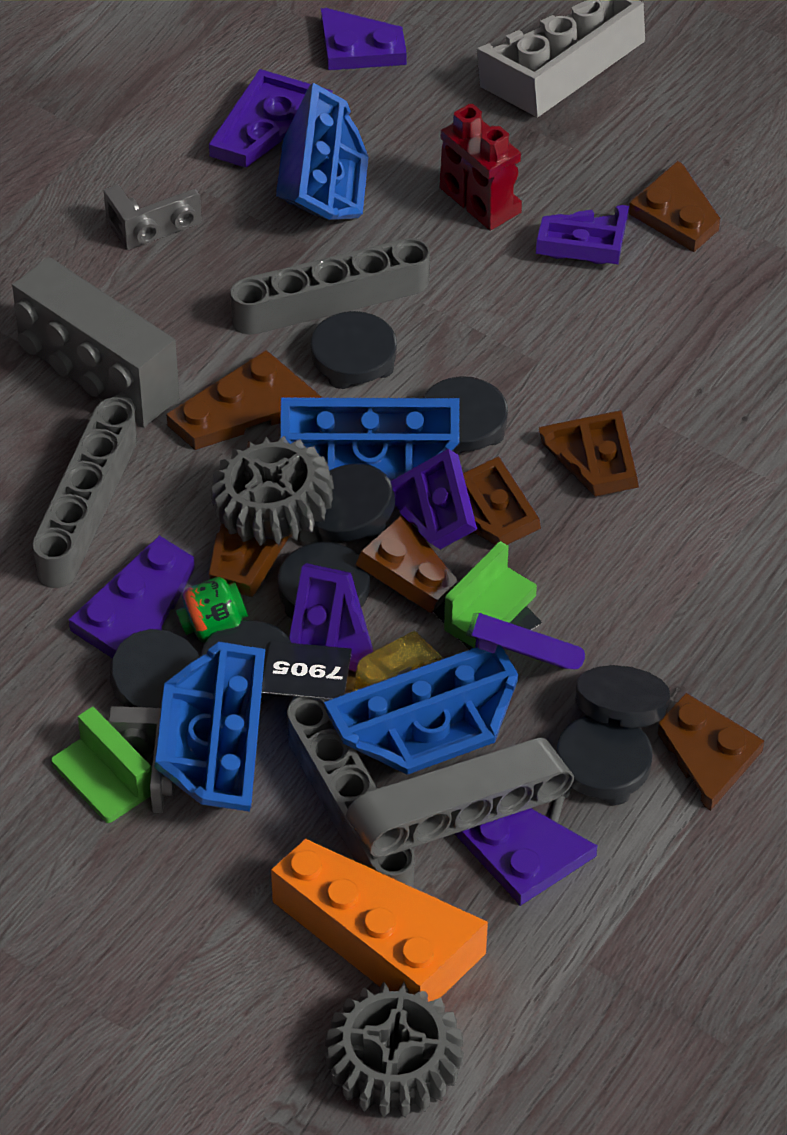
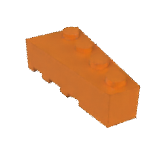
[271,839,488,1002]

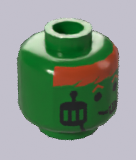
[176,577,248,644]

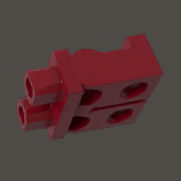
[439,104,522,231]

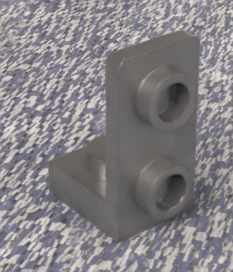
[103,184,202,250]
[109,706,174,813]

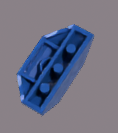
[276,83,369,220]
[281,397,459,481]
[154,642,265,812]
[324,645,518,775]

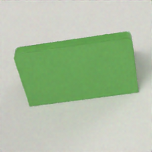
[444,541,537,648]
[52,707,152,823]

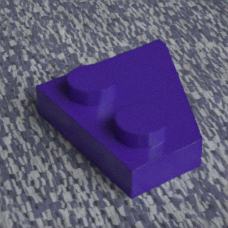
[321,8,407,70]
[536,205,629,265]
[390,449,477,550]
[289,563,378,675]

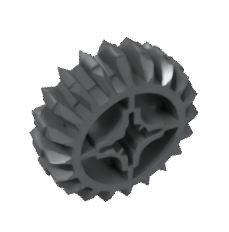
[211,436,334,546]
[325,981,464,1118]

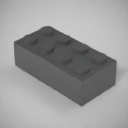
[12,256,180,428]

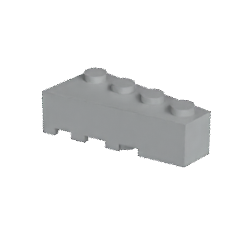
[477,0,645,118]

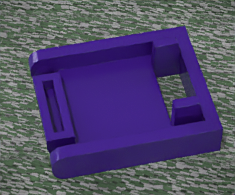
[466,613,585,670]

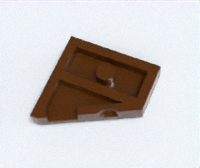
[629,161,720,252]
[539,410,639,496]
[463,456,541,545]
[355,515,458,613]
[658,693,765,811]

